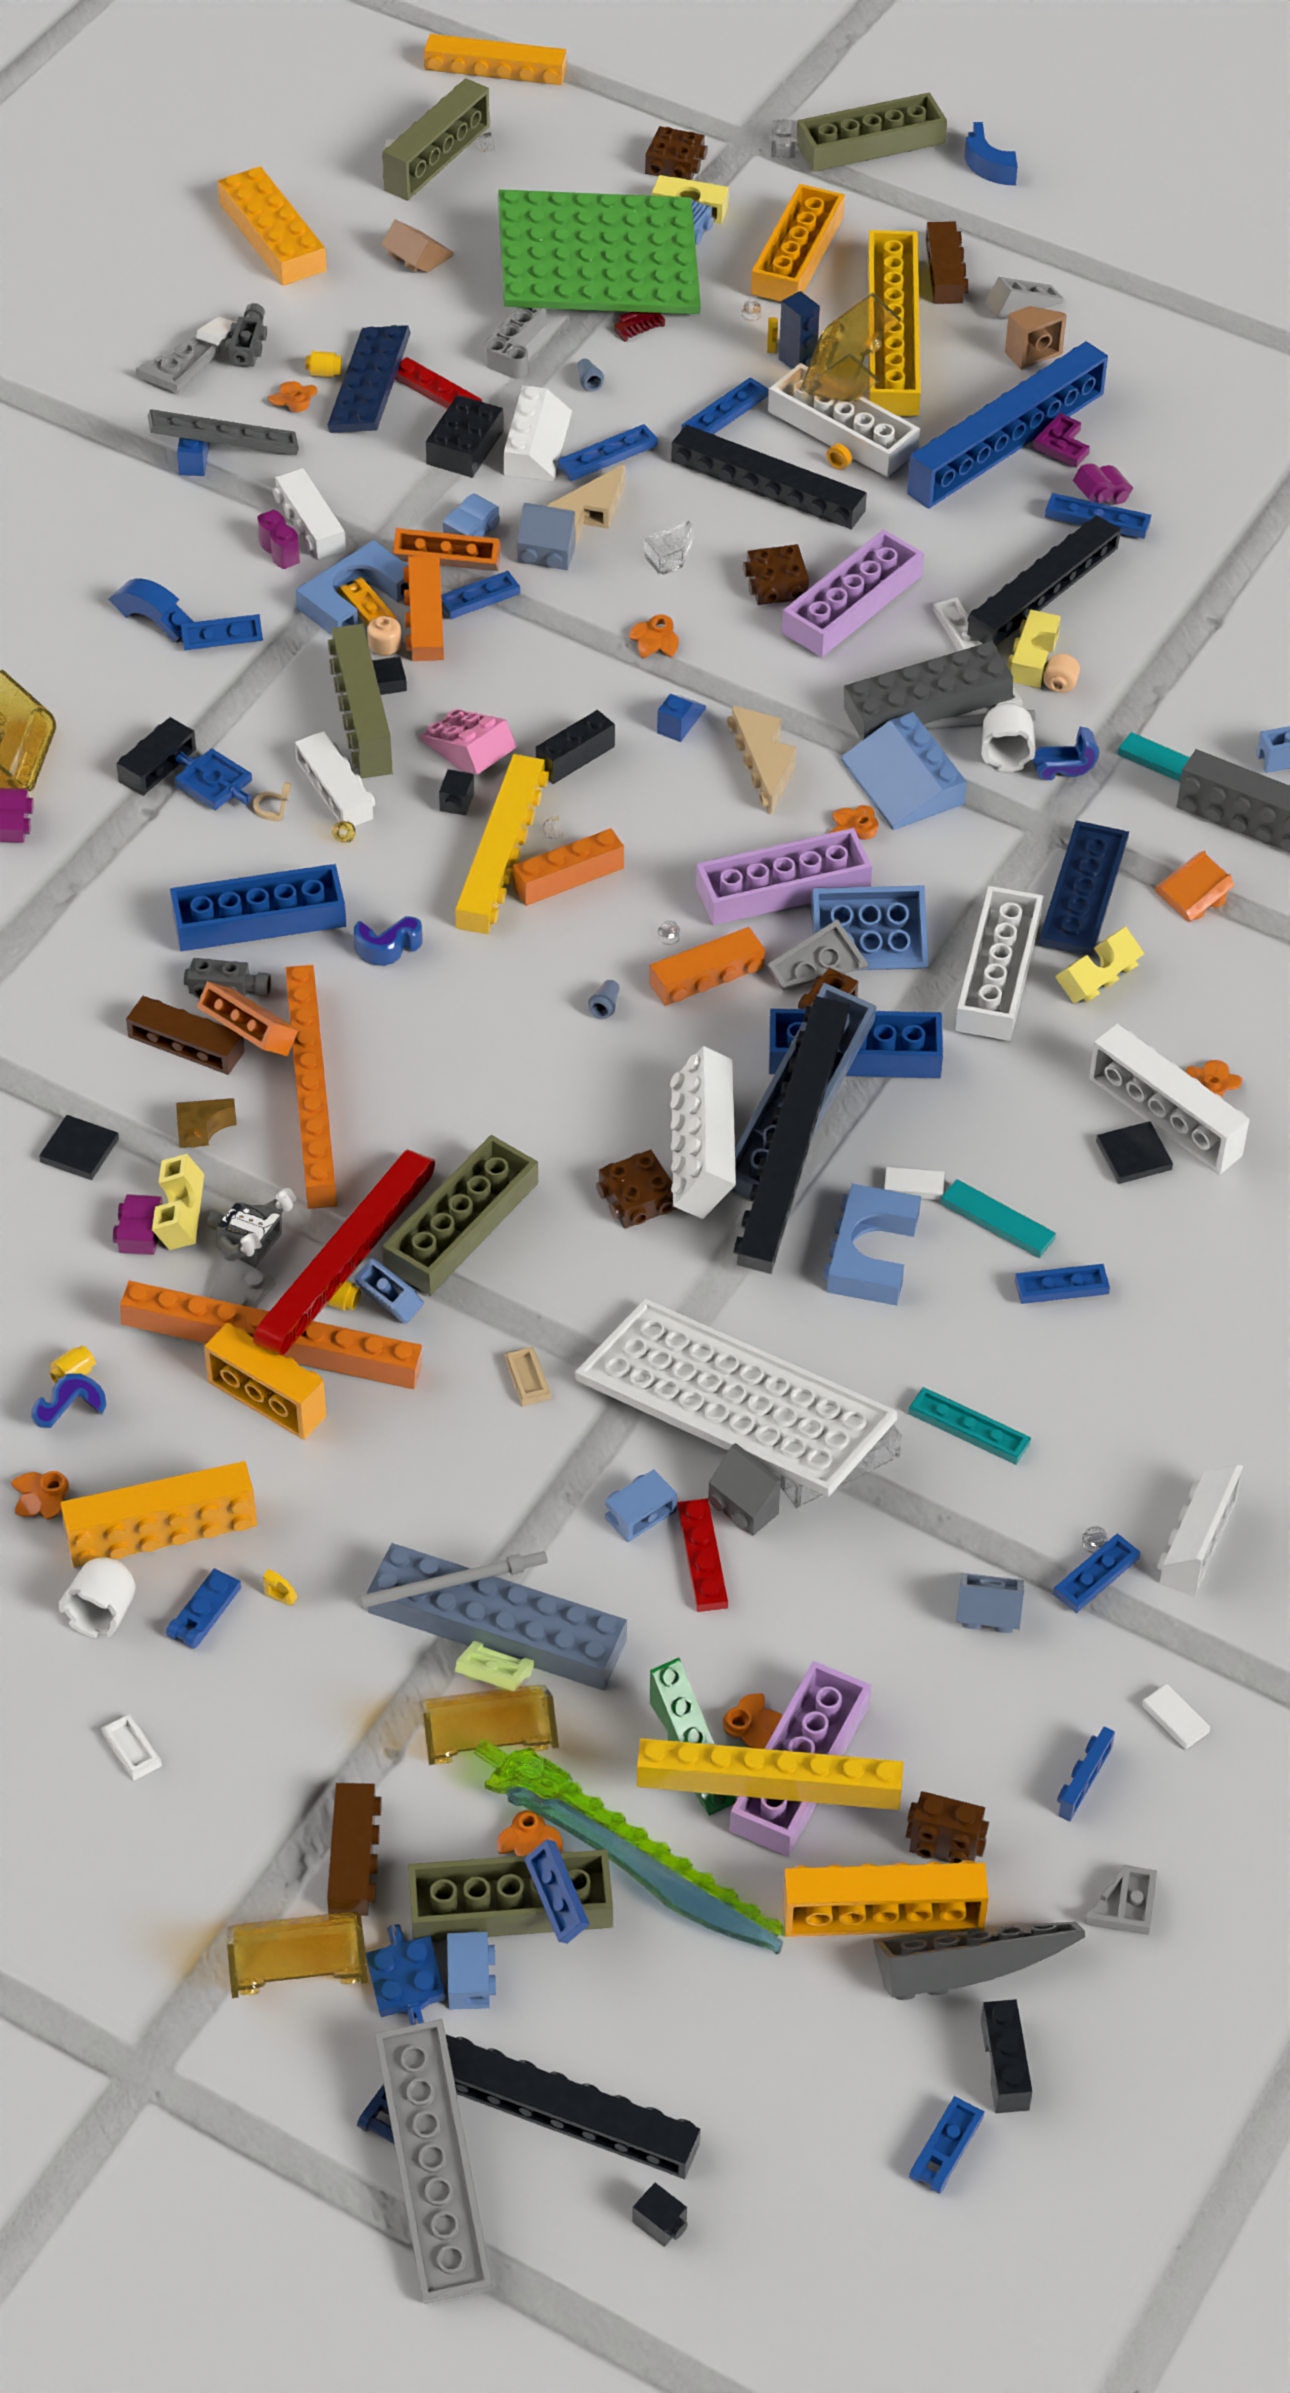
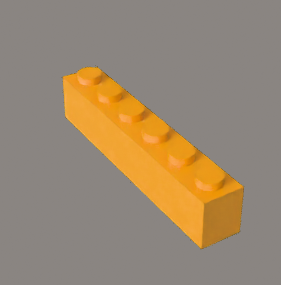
[424,34,567,85]

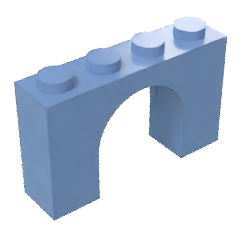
[296,540,409,635]
[823,1183,921,1306]

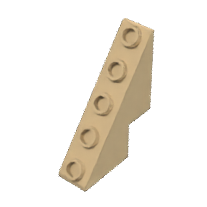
[546,464,625,545]
[727,705,796,815]

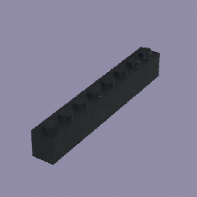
[671,424,867,530]
[967,515,1121,646]
[446,2034,701,2179]

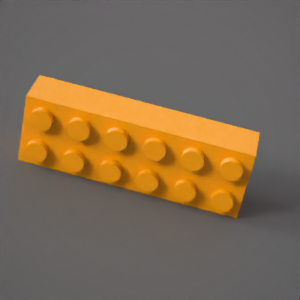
[217,166,327,286]
[751,183,845,302]
[60,1461,257,1567]
[782,1860,989,1937]

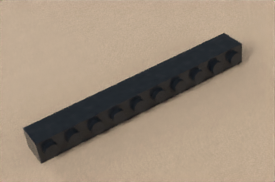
[733,996,849,1274]

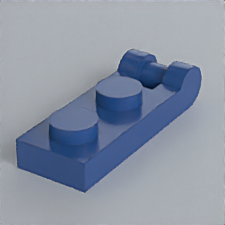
[166,1568,241,1649]
[909,2096,985,2194]

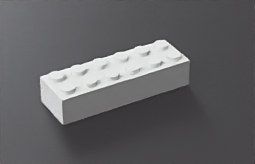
[768,363,920,477]
[955,886,1043,1041]
[1089,1023,1249,1175]
[670,1046,736,1219]

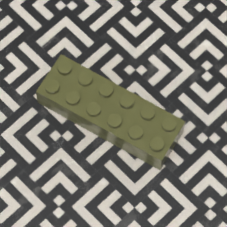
[382,78,490,201]
[796,92,947,172]
[327,624,393,779]
[382,1135,538,1296]
[408,1849,613,1941]

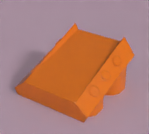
[1155,850,1234,922]

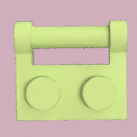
[455,1641,534,1691]

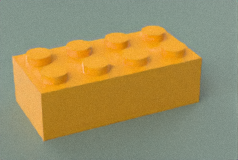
[204,1323,327,1440]

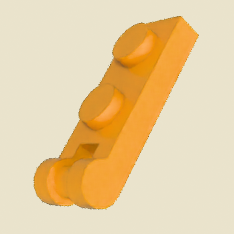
[337,577,397,627]

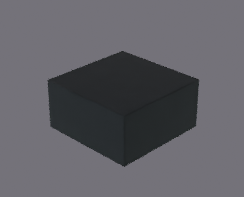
[372,656,407,695]

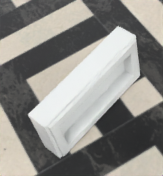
[196,316,236,346]
[884,1167,945,1200]
[1142,1684,1210,1750]
[102,1713,162,1781]

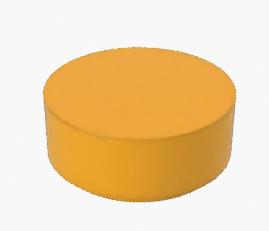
[826,443,852,470]

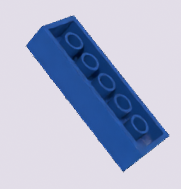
[170,864,347,952]
[769,1008,943,1078]

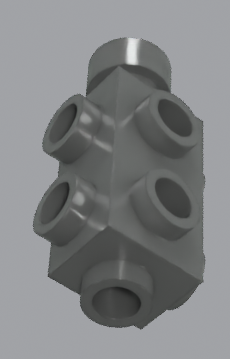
[225,303,267,367]
[184,958,271,999]

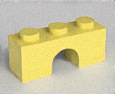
[652,175,729,224]
[1007,610,1061,688]
[1055,926,1145,1004]
[152,1154,204,1250]

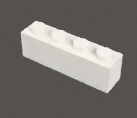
[273,468,346,560]
[295,731,375,830]

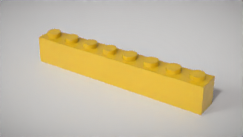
[455,754,549,934]
[637,1738,904,1810]

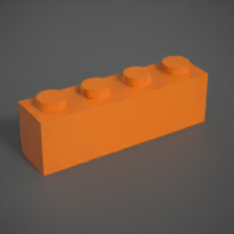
[393,528,502,571]
[403,555,444,661]
[513,828,624,906]
[649,927,765,1006]
[197,981,299,1056]

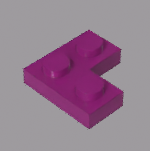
[1033,413,1090,468]

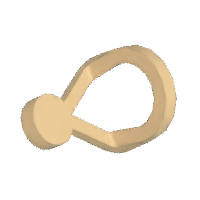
[252,782,291,822]

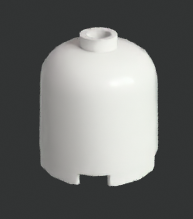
[981,703,1035,772]
[59,1557,136,1638]

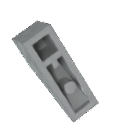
[985,277,1064,318]

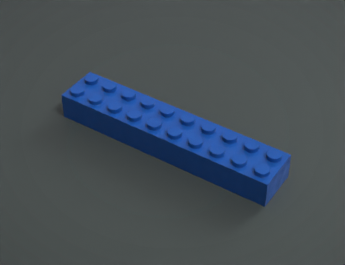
[907,341,1108,509]

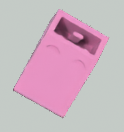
[419,709,517,774]

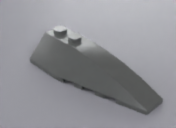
[873,1921,1085,2000]

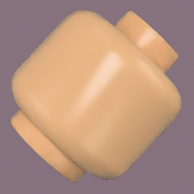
[367,616,402,656]
[1043,654,1081,693]

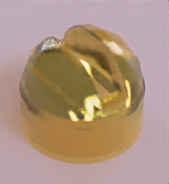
[331,821,356,843]

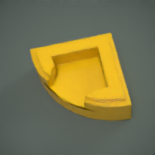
[767,317,778,353]
[263,1568,297,1606]

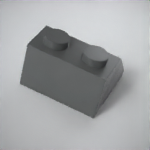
[708,1443,781,1536]

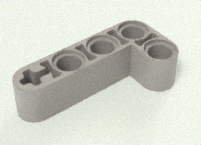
[485,307,547,379]

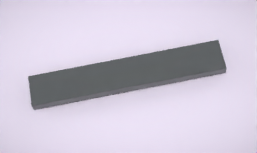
[147,409,299,455]

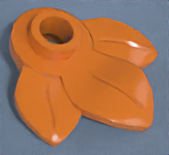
[267,381,318,412]
[628,614,679,658]
[828,805,879,840]
[1186,1060,1243,1097]
[11,1471,69,1520]
[722,1693,783,1749]
[497,1810,563,1856]

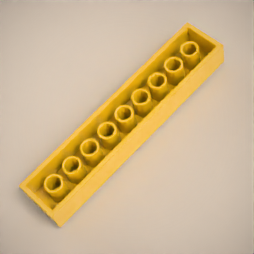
[868,230,921,417]

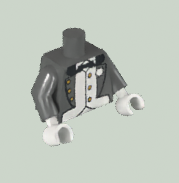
[207,1188,297,1268]

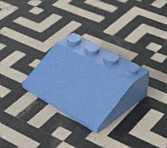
[841,712,967,830]
[811,885,929,971]

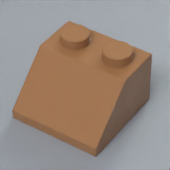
[381,219,454,273]
[1005,306,1067,370]

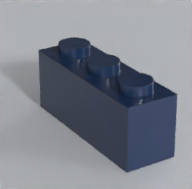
[779,291,820,369]

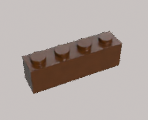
[925,221,968,304]
[126,996,245,1075]
[327,1783,382,1916]

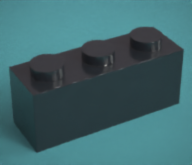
[535,709,615,784]
[116,717,196,796]

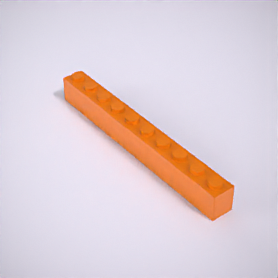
[285,965,337,1209]
[120,1280,422,1389]

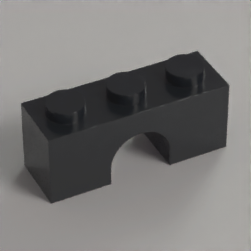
[980,1999,1033,2114]

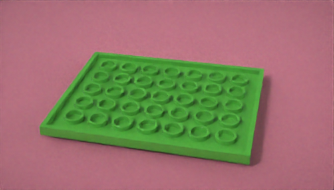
[498,189,701,314]

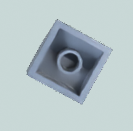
[517,503,575,570]
[956,1573,1024,1633]

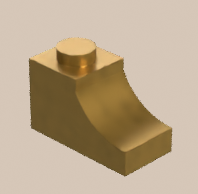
[176,1098,237,1148]

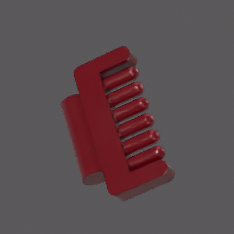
[614,312,665,342]

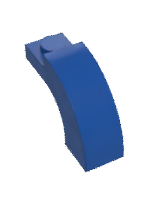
[964,122,1018,186]
[108,578,194,642]

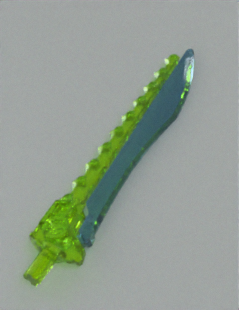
[474,1739,783,1954]

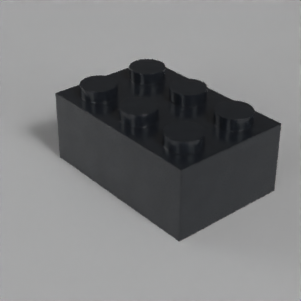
[426,395,504,478]

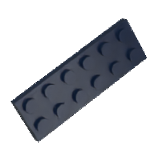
[327,325,411,433]
[1039,820,1129,957]

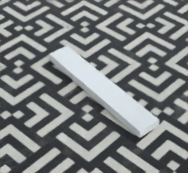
[933,597,1022,708]

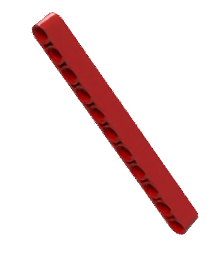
[253,1149,435,1356]

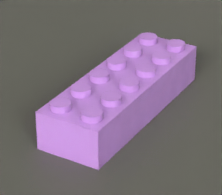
[782,529,924,657]
[696,828,872,926]
[729,1661,872,1857]

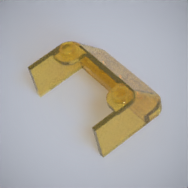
[801,293,901,402]
[0,669,56,792]
[418,1685,559,1765]
[227,1912,368,1998]

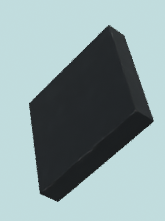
[39,1115,119,1180]
[1096,1121,1173,1184]

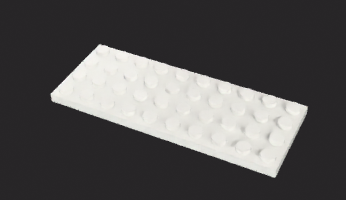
[575,1298,897,1497]

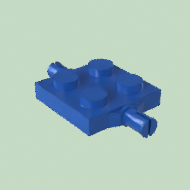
[175,748,252,811]
[365,1924,446,2025]

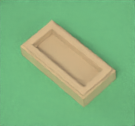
[504,1346,551,1406]

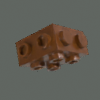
[645,126,708,180]
[743,544,809,605]
[596,1149,677,1229]
[905,1791,989,1864]

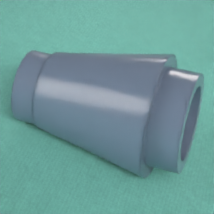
[577,358,604,391]
[588,980,620,1019]

